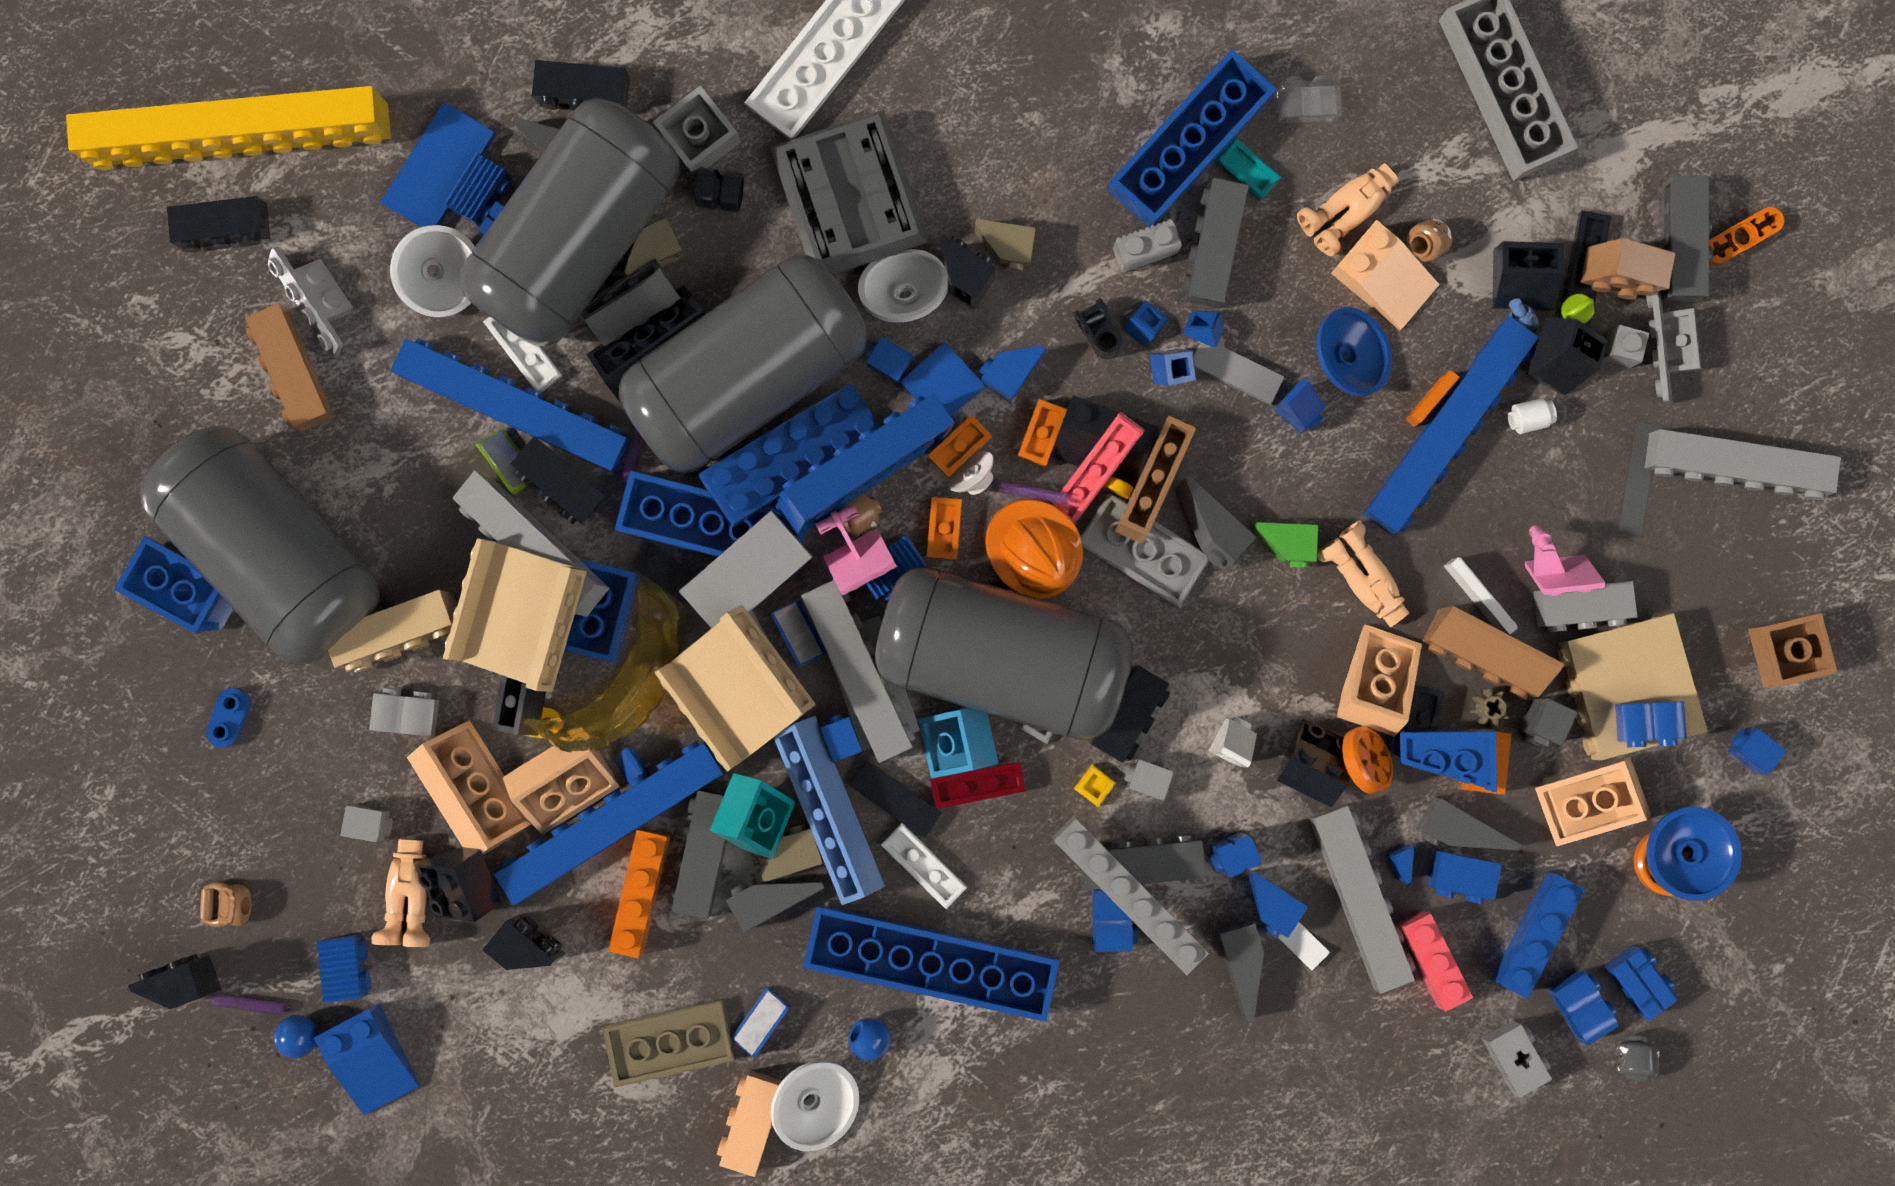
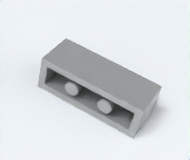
[1533,581,1637,633]

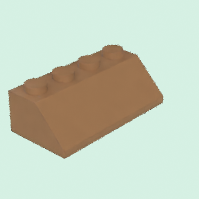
[1422,606,1564,700]

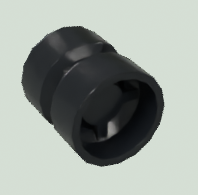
[695,167,744,213]

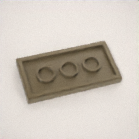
[602,999,736,1088]

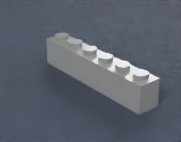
[1645,429,1841,500]
[453,470,610,617]
[801,580,915,763]
[1308,805,1416,994]
[1052,816,1209,975]

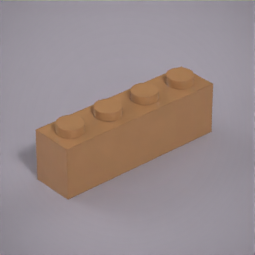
[245,303,335,432]
[1115,415,1196,544]

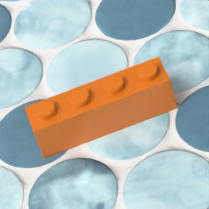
[608,828,671,958]

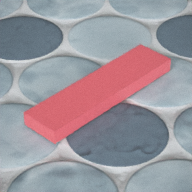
[1051,412,1145,524]

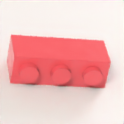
[1396,910,1473,1012]

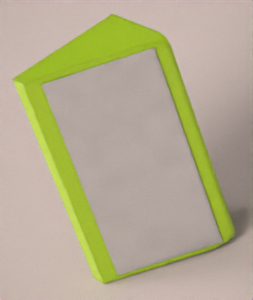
[476,428,532,495]

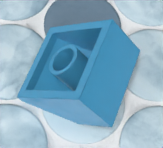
[918,708,999,778]

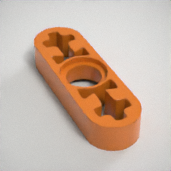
[1709,207,1784,266]

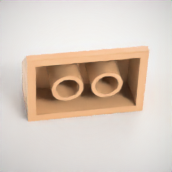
[503,729,620,835]

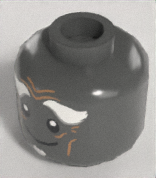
[1617,1036,1659,1082]

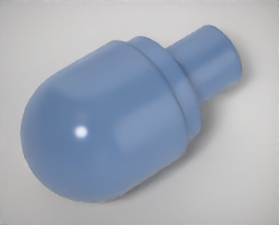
[1509,299,1539,333]

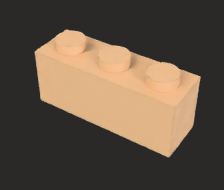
[717,1070,783,1177]

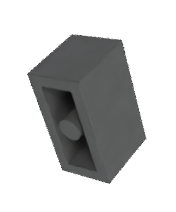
[1517,699,1578,749]

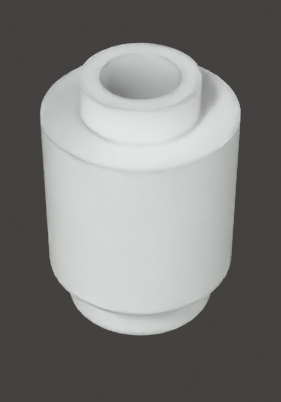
[1508,398,1557,434]

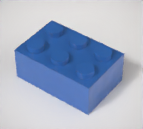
[564,559,641,664]

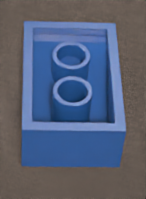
[314,1004,420,1115]

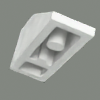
[1209,717,1257,768]

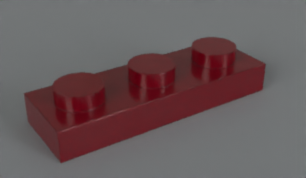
[930,761,1026,809]

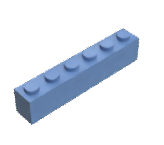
[774,716,885,905]

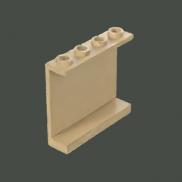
[443,538,587,692]
[654,605,816,772]
[1558,613,1708,760]

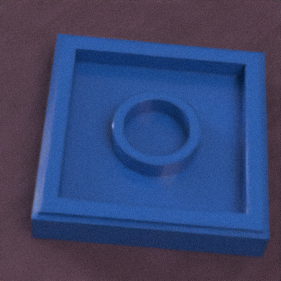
[900,342,985,418]

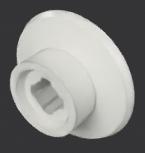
[948,451,993,495]

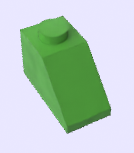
[1252,522,1318,569]

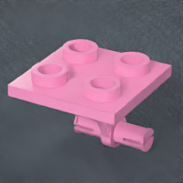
[815,504,897,596]
[1525,525,1605,596]

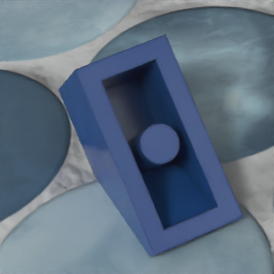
[980,345,1046,403]
[1274,378,1326,433]
[1249,871,1308,938]

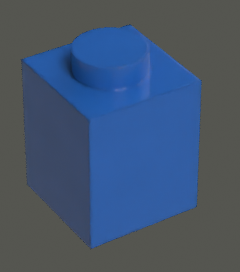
[865,337,914,385]
[1150,349,1196,386]
[820,713,863,762]
[1728,728,1787,775]

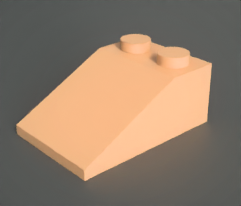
[1331,220,1440,331]
[1337,624,1422,736]
[1535,757,1651,846]

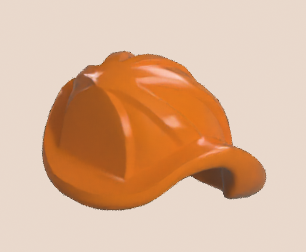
[986,499,1083,599]

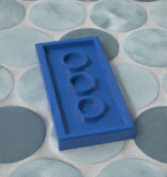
[380,102,497,227]

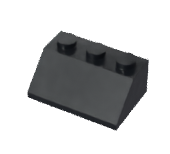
[1050,395,1159,488]

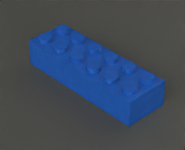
[1107,49,1277,228]
[776,393,955,537]
[615,471,808,578]

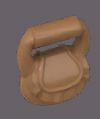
[200,882,252,927]

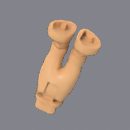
[1297,163,1399,256]
[1317,521,1409,627]
[372,839,430,947]

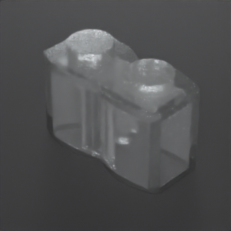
[1276,75,1342,124]

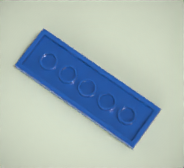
[699,383,881,527]

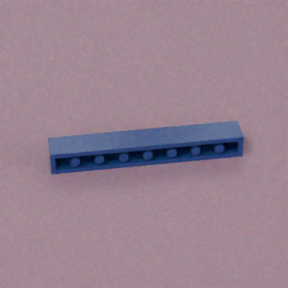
[1362,316,1539,535]
[390,338,631,474]
[494,741,726,906]

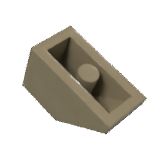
[624,218,686,276]
[975,219,1036,273]
[762,824,824,882]

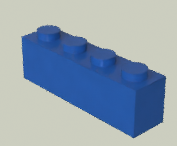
[1490,872,1585,999]

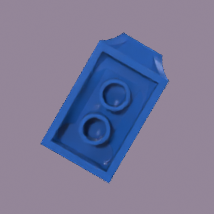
[113,536,233,634]

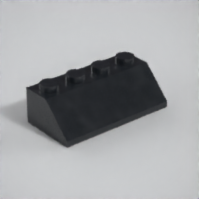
[586,285,706,405]

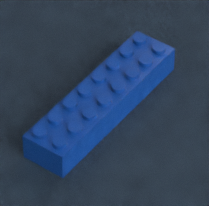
[803,904,1060,1022]

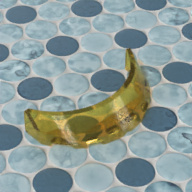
[523,581,680,752]

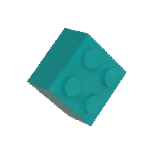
[709,773,795,859]

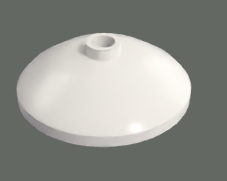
[390,225,475,317]
[858,249,949,322]
[771,1060,859,1151]

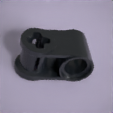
[1073,298,1122,359]

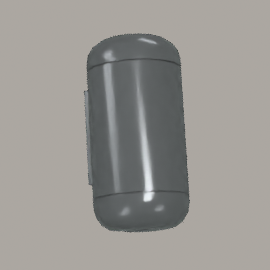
[460,97,680,346]
[619,255,868,473]
[140,426,380,665]
[875,567,1133,741]

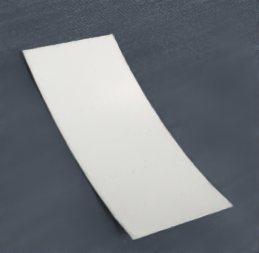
[1278,922,1330,970]

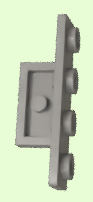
[268,246,353,358]
[1646,291,1701,404]

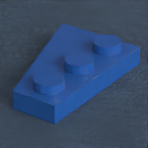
[1400,729,1497,793]

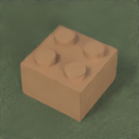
[1581,238,1675,300]
[1748,613,1838,688]

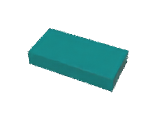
[1215,138,1281,201]

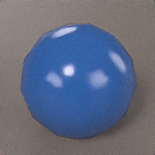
[274,1015,319,1058]
[848,1018,891,1061]

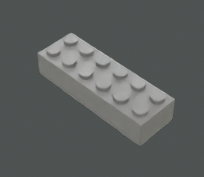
[1439,0,1578,182]

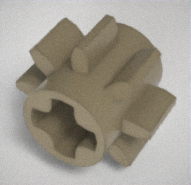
[1470,689,1511,727]

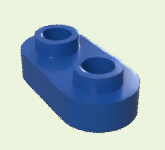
[206,688,251,748]

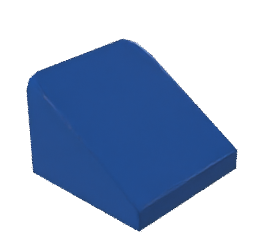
[1123,300,1169,347]
[1183,311,1224,347]
[614,746,647,783]
[1387,845,1414,884]

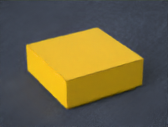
[1074,764,1116,807]

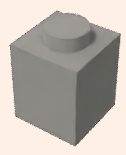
[1603,325,1649,368]
[1124,759,1174,801]
[340,804,393,842]

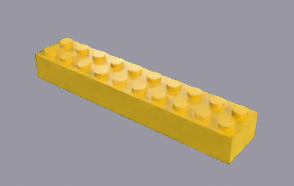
[66,86,391,170]

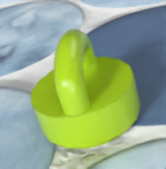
[1561,294,1594,324]

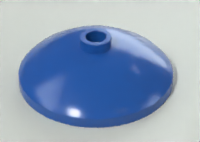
[1317,307,1392,396]
[1646,807,1742,901]

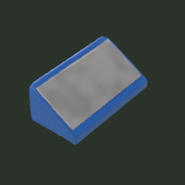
[770,600,826,668]
[731,987,791,1058]

